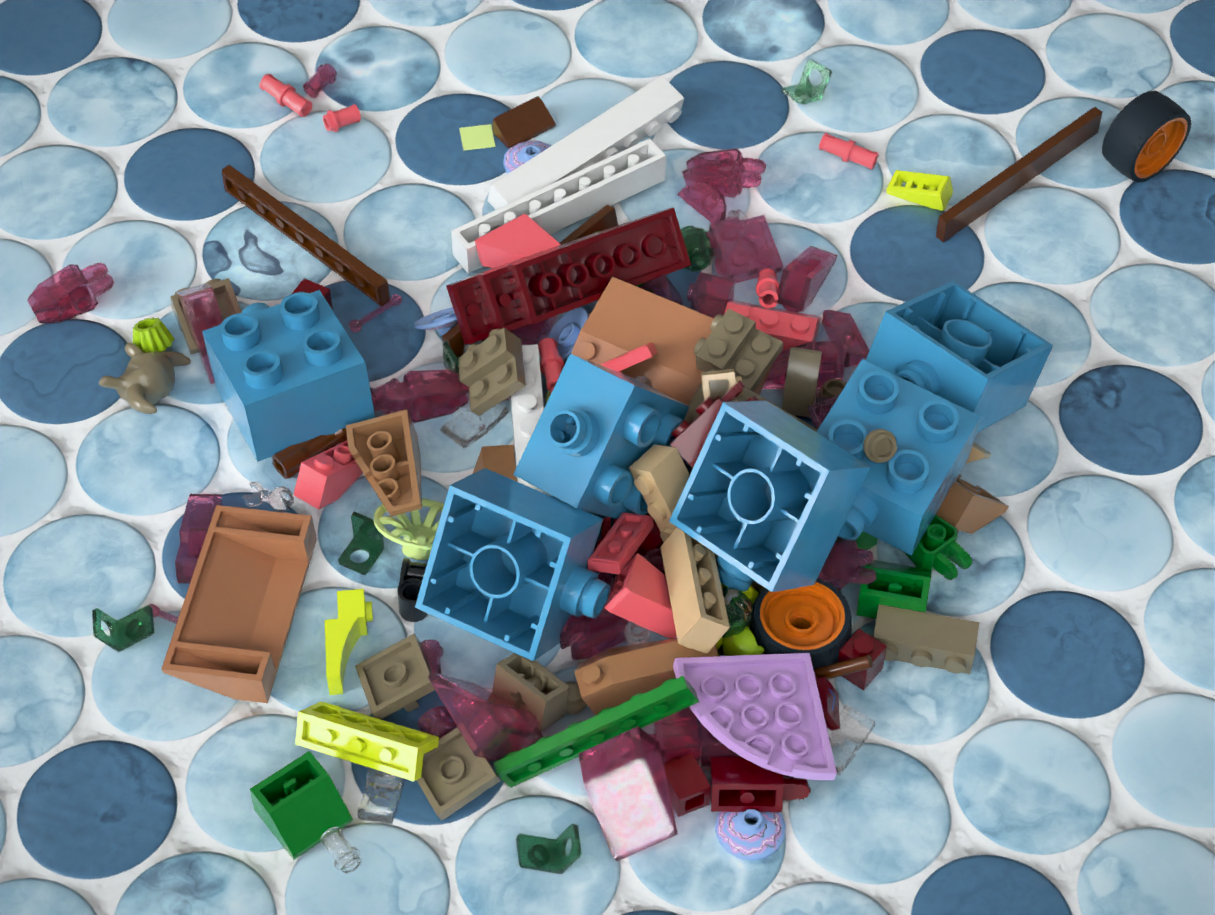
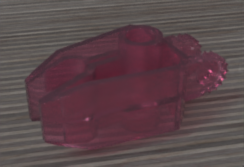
[682,148,766,198]
[27,262,114,323]
[381,370,469,423]
[818,536,876,591]
[560,606,631,660]

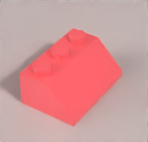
[724,300,821,361]

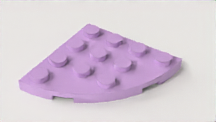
[673,653,837,780]

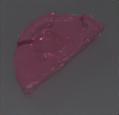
[677,182,727,228]

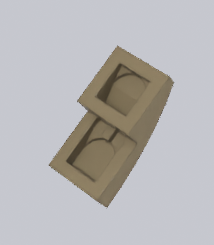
[782,347,822,418]

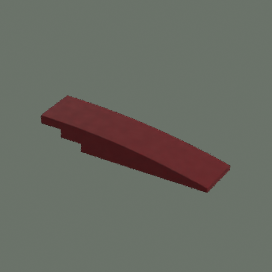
[446,207,691,344]

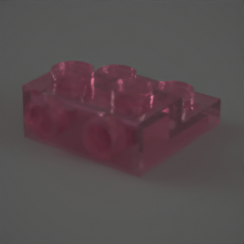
[705,215,784,286]

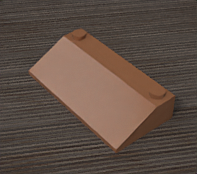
[571,277,773,405]
[161,505,317,703]

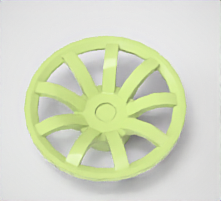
[373,499,444,560]

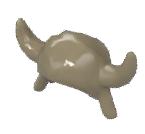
[99,342,191,414]

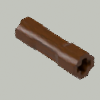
[271,428,347,479]

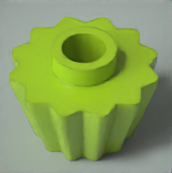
[132,317,175,353]

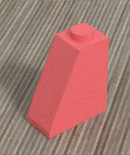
[475,214,561,269]
[604,553,677,639]

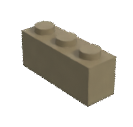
[873,604,979,674]

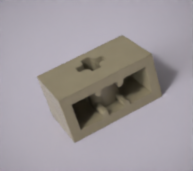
[492,653,570,732]

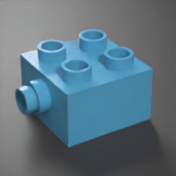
[866,281,1053,433]
[202,290,375,462]
[513,353,690,519]
[817,359,981,555]
[669,400,871,592]
[415,468,610,661]

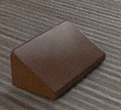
[493,96,556,149]

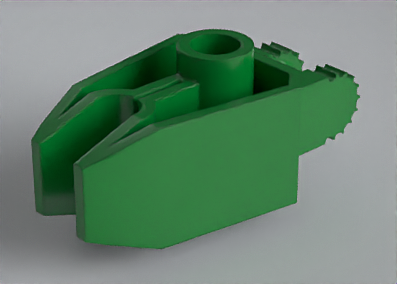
[904,515,973,580]

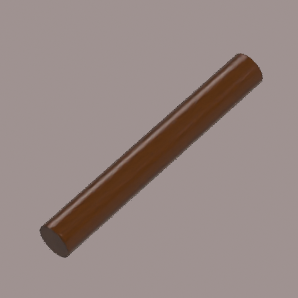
[813,655,873,679]

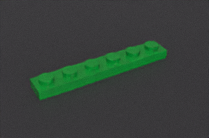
[493,676,699,788]

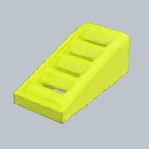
[886,170,953,211]

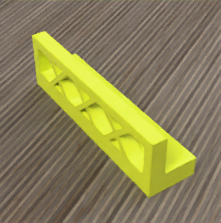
[295,701,439,781]

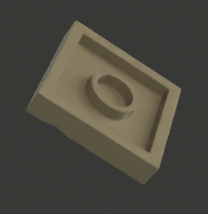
[355,634,438,719]
[417,723,501,821]

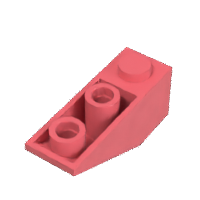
[293,440,363,510]

